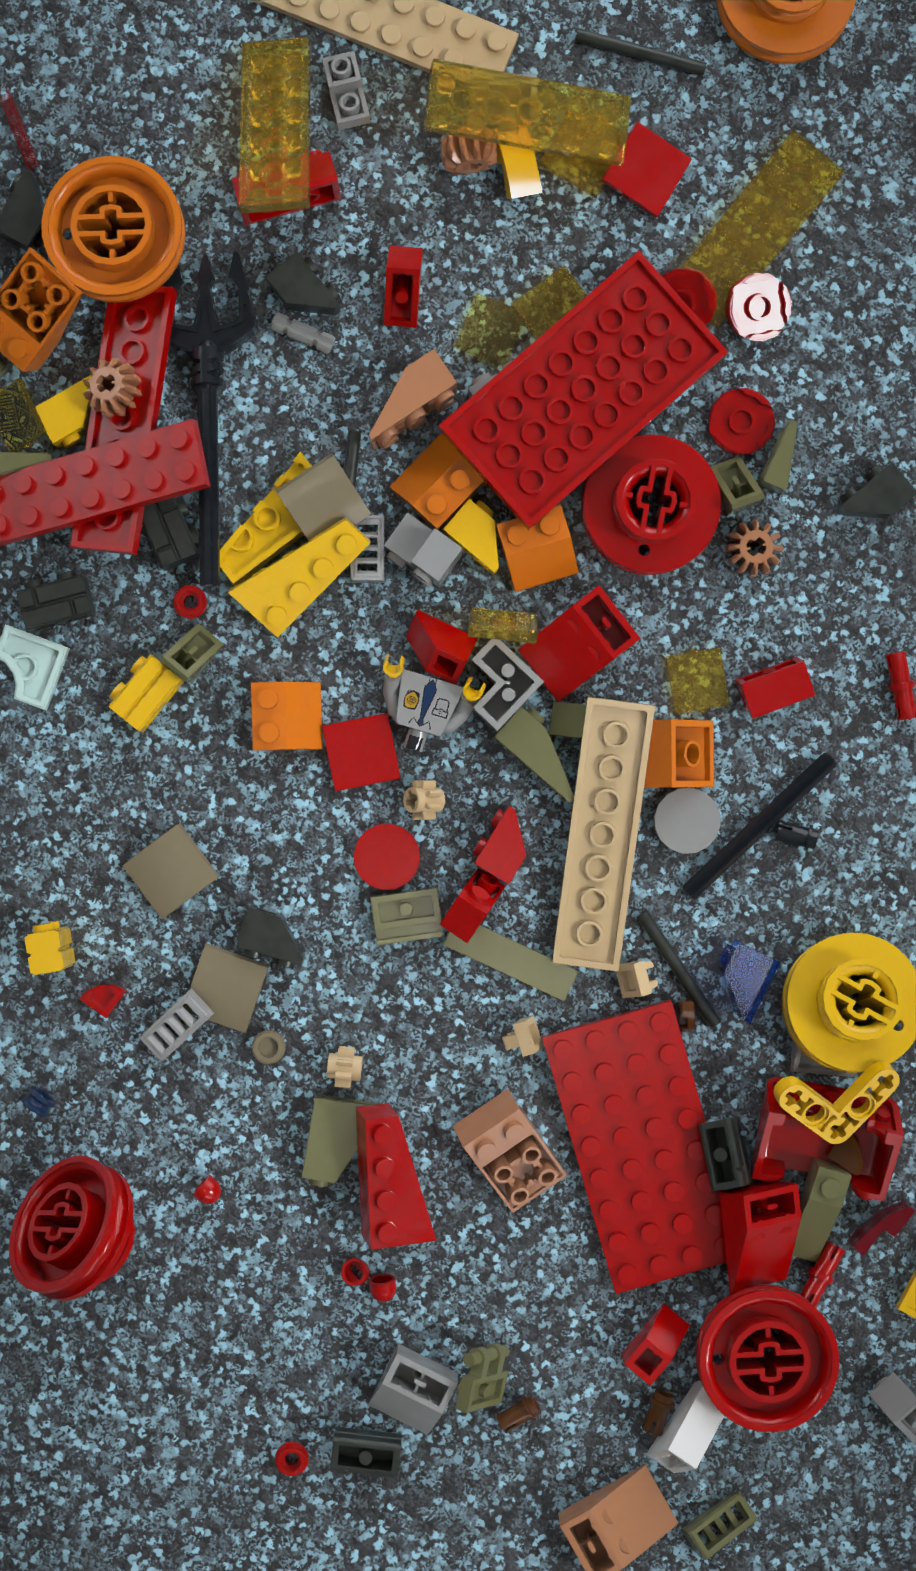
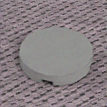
[653,788,721,854]

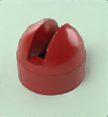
[192,1174,221,1204]
[341,1258,370,1286]
[369,1274,396,1302]

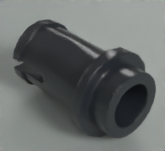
[774,820,819,851]

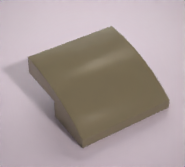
[275,453,371,541]
[123,823,220,919]
[184,943,269,1033]

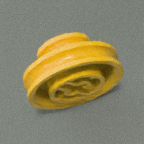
[781,933,916,1073]

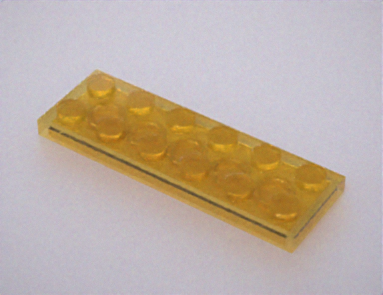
[239,37,311,214]
[423,59,631,166]
[680,130,845,329]

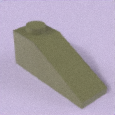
[494,707,574,804]
[792,1157,852,1262]

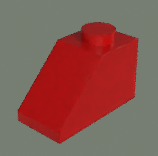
[384,245,423,328]

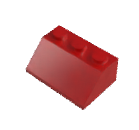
[232,150,341,226]

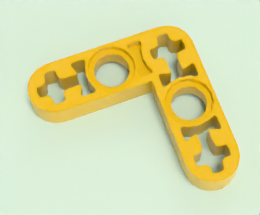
[773,1061,900,1144]

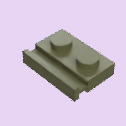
[370,887,444,946]

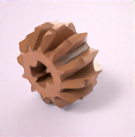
[440,126,497,176]
[83,358,142,417]
[725,520,783,578]

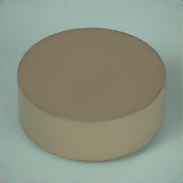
[252,1030,286,1064]

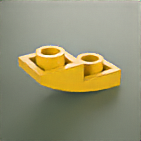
[492,125,542,199]

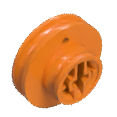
[716,0,856,64]
[41,156,186,303]

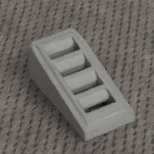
[350,515,385,583]
[140,988,214,1061]

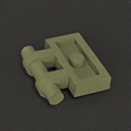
[455,1343,510,1413]

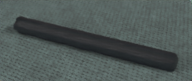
[683,753,837,899]

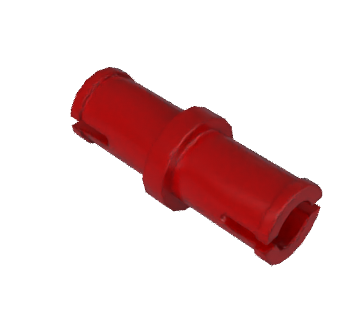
[884,651,916,721]
[800,1241,846,1309]

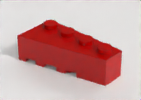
[356,1103,437,1250]

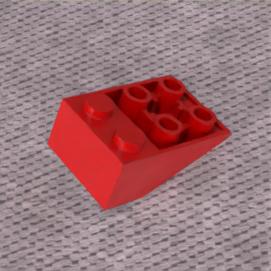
[518,585,641,702]
[719,1180,801,1293]

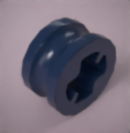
[22,1086,56,1118]

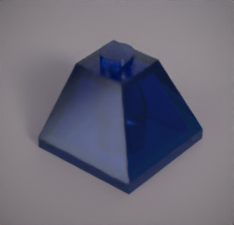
[719,940,780,1024]

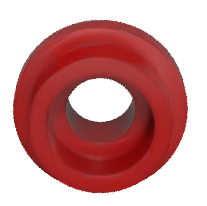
[173,585,207,619]
[275,1441,309,1476]

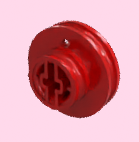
[581,435,721,575]
[9,1156,135,1301]
[695,1285,839,1432]

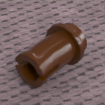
[642,1389,675,1436]
[496,1395,541,1434]

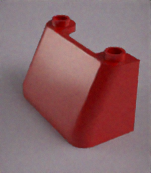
[751,1077,904,1201]

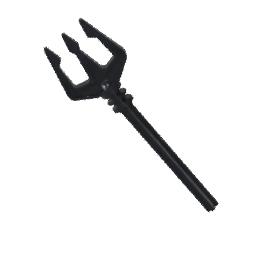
[165,251,258,587]

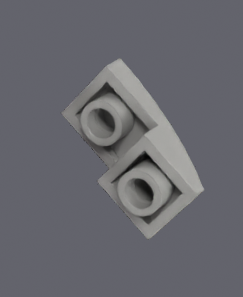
[322,51,371,130]

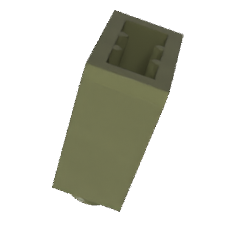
[302,1093,378,1187]

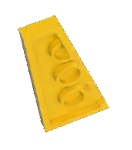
[220,452,311,586]
[228,517,370,638]

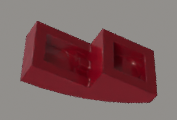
[847,1201,915,1256]

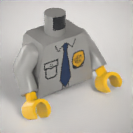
[383,654,486,752]

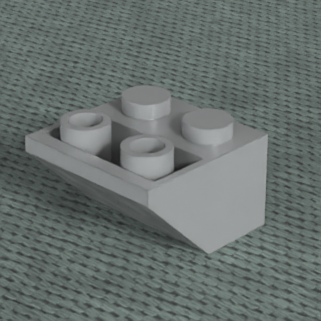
[368,1343,458,1435]

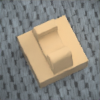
[616,961,658,998]
[502,1015,544,1057]

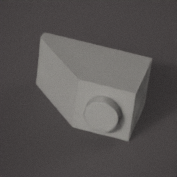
[869,1372,916,1445]

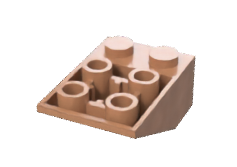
[369,349,457,450]
[452,1089,568,1213]
[558,1464,679,1571]

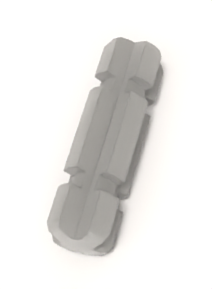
[271,312,335,354]

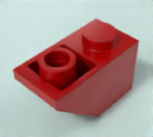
[406,610,478,685]
[472,806,526,884]
[439,868,506,943]
[621,1303,690,1386]

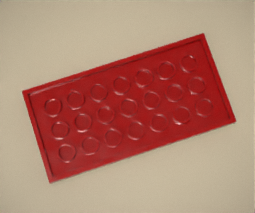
[438,251,728,530]
[542,999,727,1294]

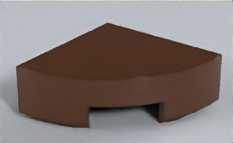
[677,999,695,1033]
[827,1133,863,1176]

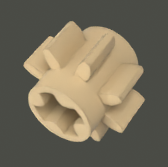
[403,780,445,820]
[327,1046,363,1088]

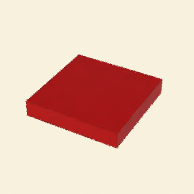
[600,121,692,218]
[322,713,401,792]

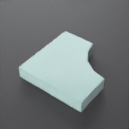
[0,624,70,711]

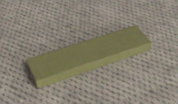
[443,925,578,1001]

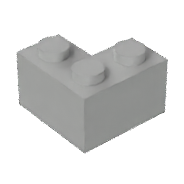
[384,512,463,588]
[471,635,544,732]

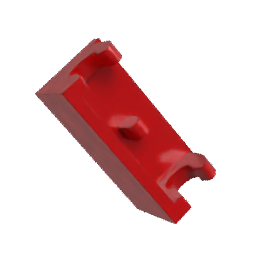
[735,657,816,719]

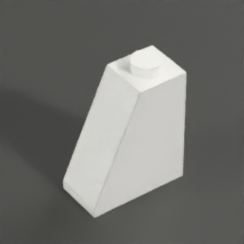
[646,1381,724,1473]

